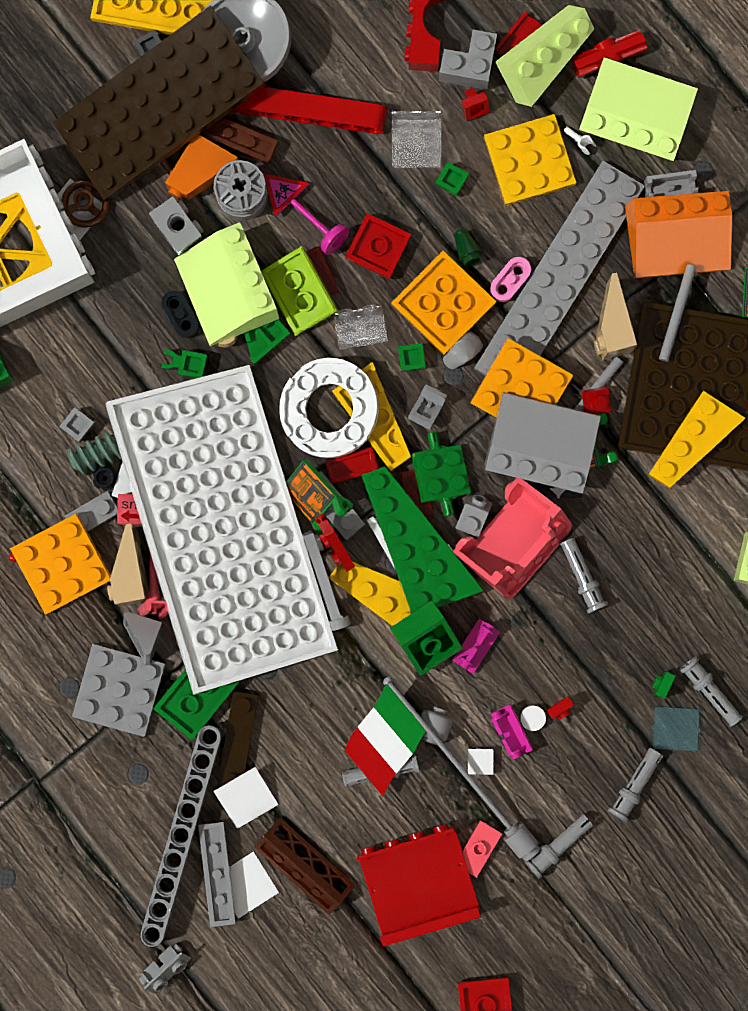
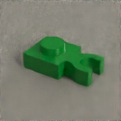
[161,349,208,379]

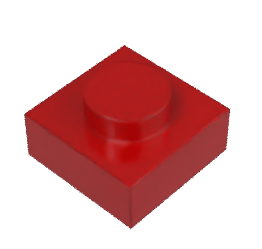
[582,386,611,415]
[546,697,574,720]

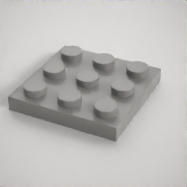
[72,644,166,737]

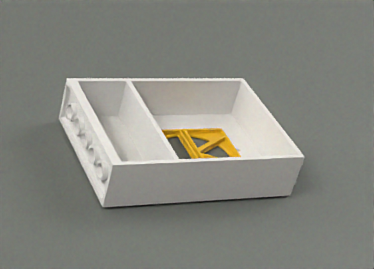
[0,139,95,327]

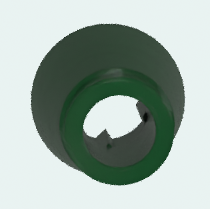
[453,229,483,267]

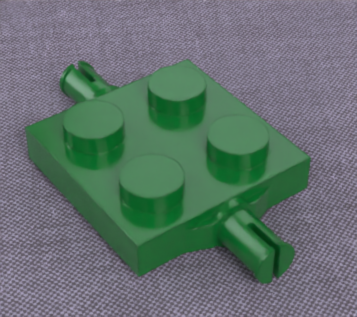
[411,432,471,517]

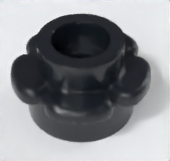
[93,466,117,491]

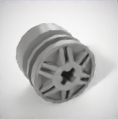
[213,160,268,221]

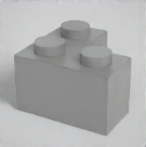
[439,30,497,90]

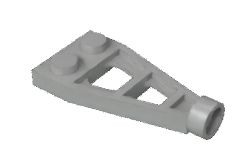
[302,530,351,631]

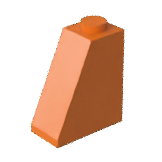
[165,135,239,201]

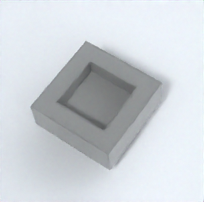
[59,407,96,443]

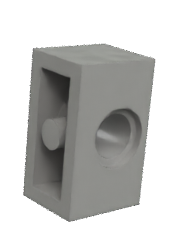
[149,196,204,256]

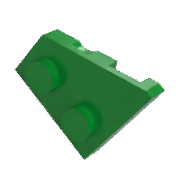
[244,320,291,365]

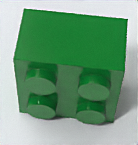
[389,601,463,676]

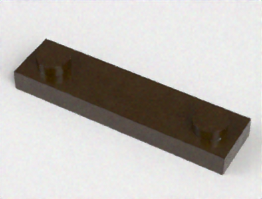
[217,691,259,789]

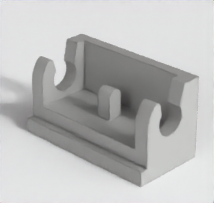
[643,170,698,197]

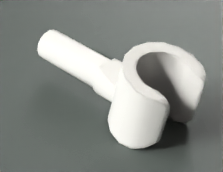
[564,127,596,155]

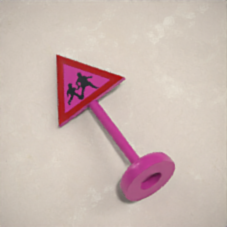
[263,173,350,255]

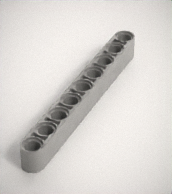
[140,725,222,947]

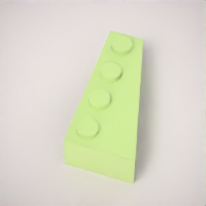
[496,5,594,107]

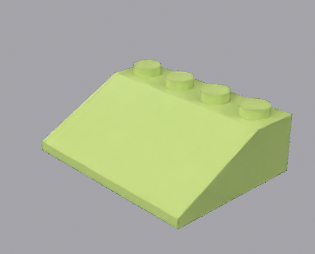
[579,58,698,161]
[174,222,279,346]

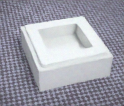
[468,749,493,775]

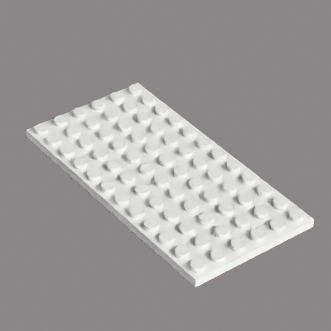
[105,365,338,695]

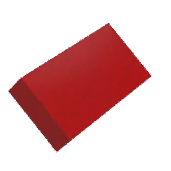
[325,447,379,485]

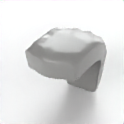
[443,331,483,370]

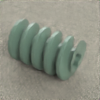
[67,432,122,477]

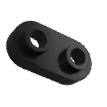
[161,291,199,338]

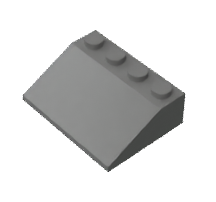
[485,392,601,494]

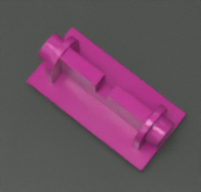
[452,618,500,674]
[490,704,533,760]

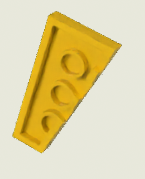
[332,362,411,472]
[328,562,411,626]

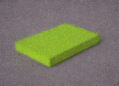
[261,246,339,336]

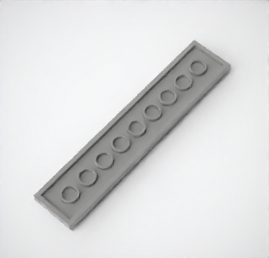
[474,161,645,376]

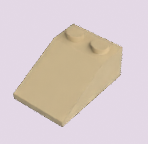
[594,273,637,360]
[107,524,149,606]

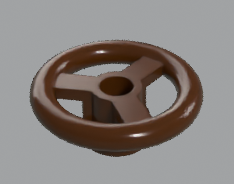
[61,180,110,228]

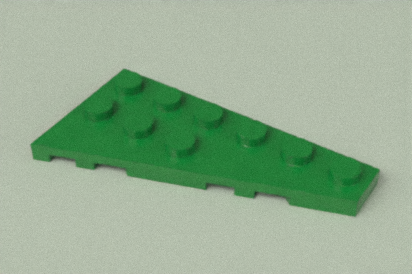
[361,467,483,614]

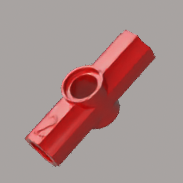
[571,30,648,78]

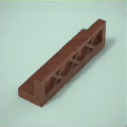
[254,818,355,915]

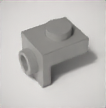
[408,385,447,430]
[456,494,492,537]

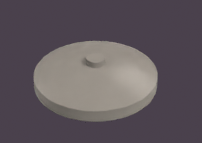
[204,0,291,82]

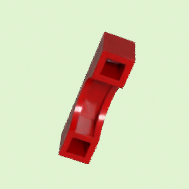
[404,0,444,72]

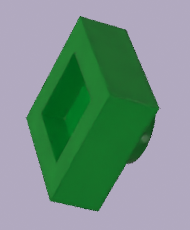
[435,162,469,197]
[398,343,426,372]
[652,672,675,699]

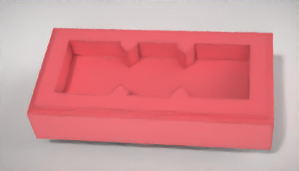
[462,820,502,878]

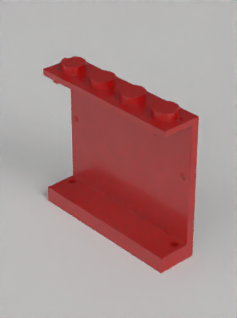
[356,823,482,947]

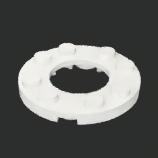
[280,358,379,458]

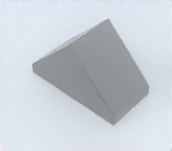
[123,612,162,665]

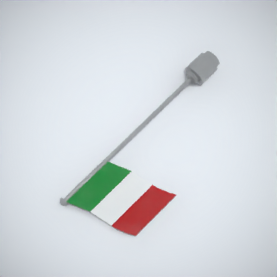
[344,677,540,862]

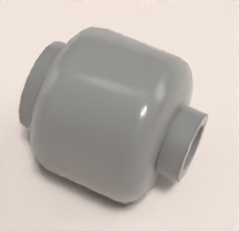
[420,706,453,745]

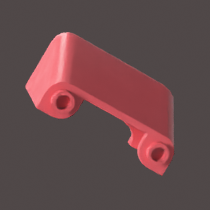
[453,478,572,599]

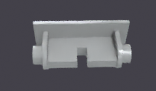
[139,943,191,994]

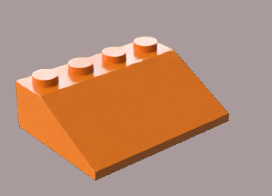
[625,191,732,279]

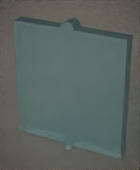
[651,707,701,751]

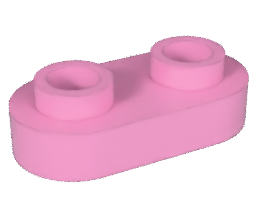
[490,257,531,302]

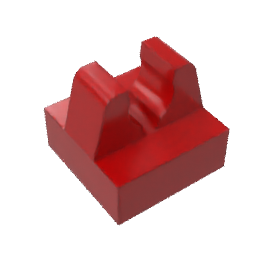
[461,87,490,121]

